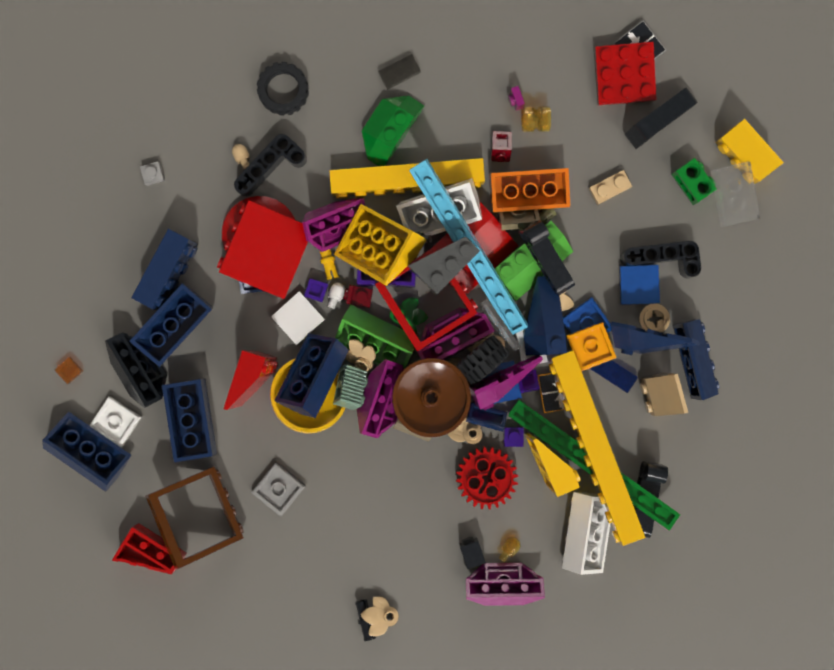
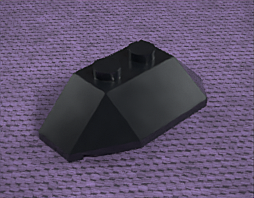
[105,332,167,408]

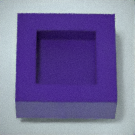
[304,278,329,303]
[519,369,540,393]
[504,427,524,447]

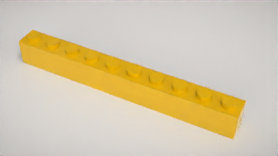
[548,351,646,546]

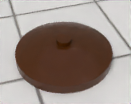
[392,358,471,437]

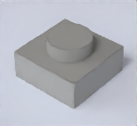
[140,161,165,186]

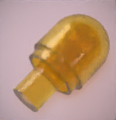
[498,537,521,563]

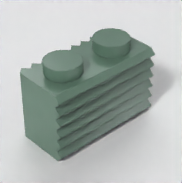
[333,364,368,410]

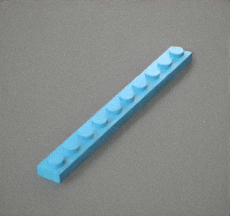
[409,159,529,336]

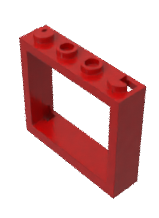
[375,247,478,352]

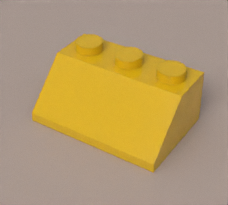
[715,119,784,185]

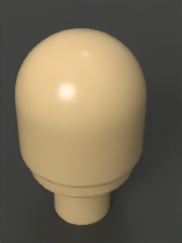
[232,144,250,170]

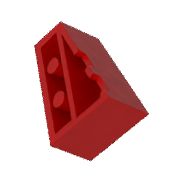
[111,523,187,574]

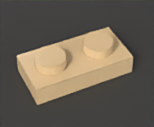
[589,170,632,205]

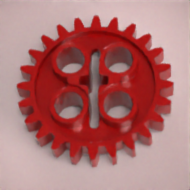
[456,446,518,510]

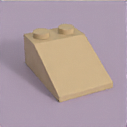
[640,373,688,416]

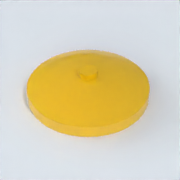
[270,358,345,433]

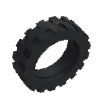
[257,62,309,116]

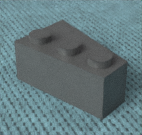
[408,237,480,295]

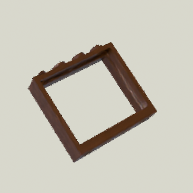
[145,467,244,569]

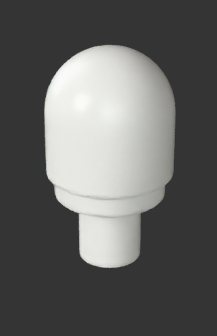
[327,283,346,309]

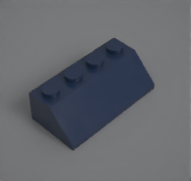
[129,283,213,367]
[673,319,720,400]
[274,333,349,418]
[42,412,132,492]

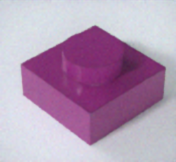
[508,86,525,111]

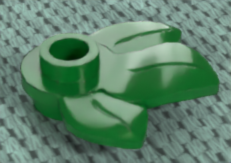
[390,298,428,335]

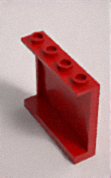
[217,200,308,299]

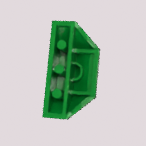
[362,95,425,166]

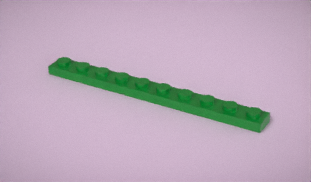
[508,400,681,531]

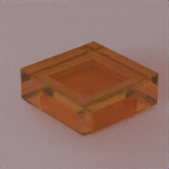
[55,357,83,384]

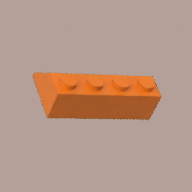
[489,168,570,212]

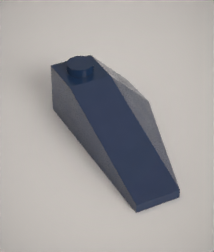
[524,276,567,356]
[611,322,700,356]

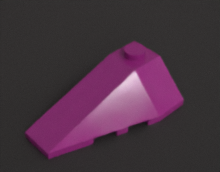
[469,355,543,410]

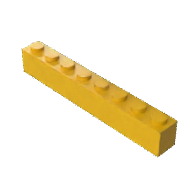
[329,158,485,199]

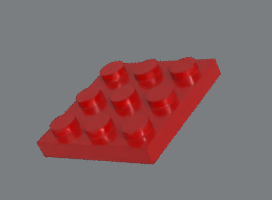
[595,42,656,106]

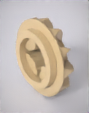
[639,304,670,332]

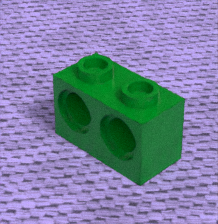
[671,158,717,205]

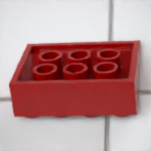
[431,202,518,295]
[223,350,279,410]

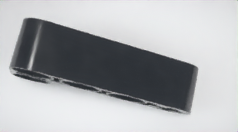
[624,87,698,149]
[234,134,307,197]
[519,220,575,296]
[620,241,701,279]
[634,461,668,538]

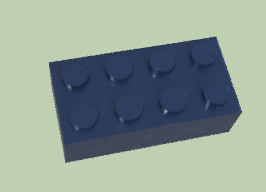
[131,229,198,310]
[162,379,217,462]

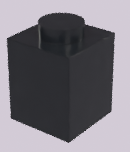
[459,537,486,569]

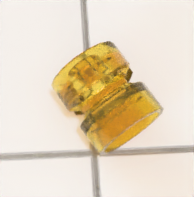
[521,106,551,132]

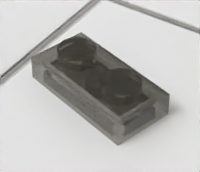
[378,54,421,90]

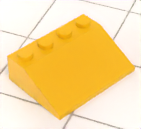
[334,204,426,286]
[524,432,581,497]

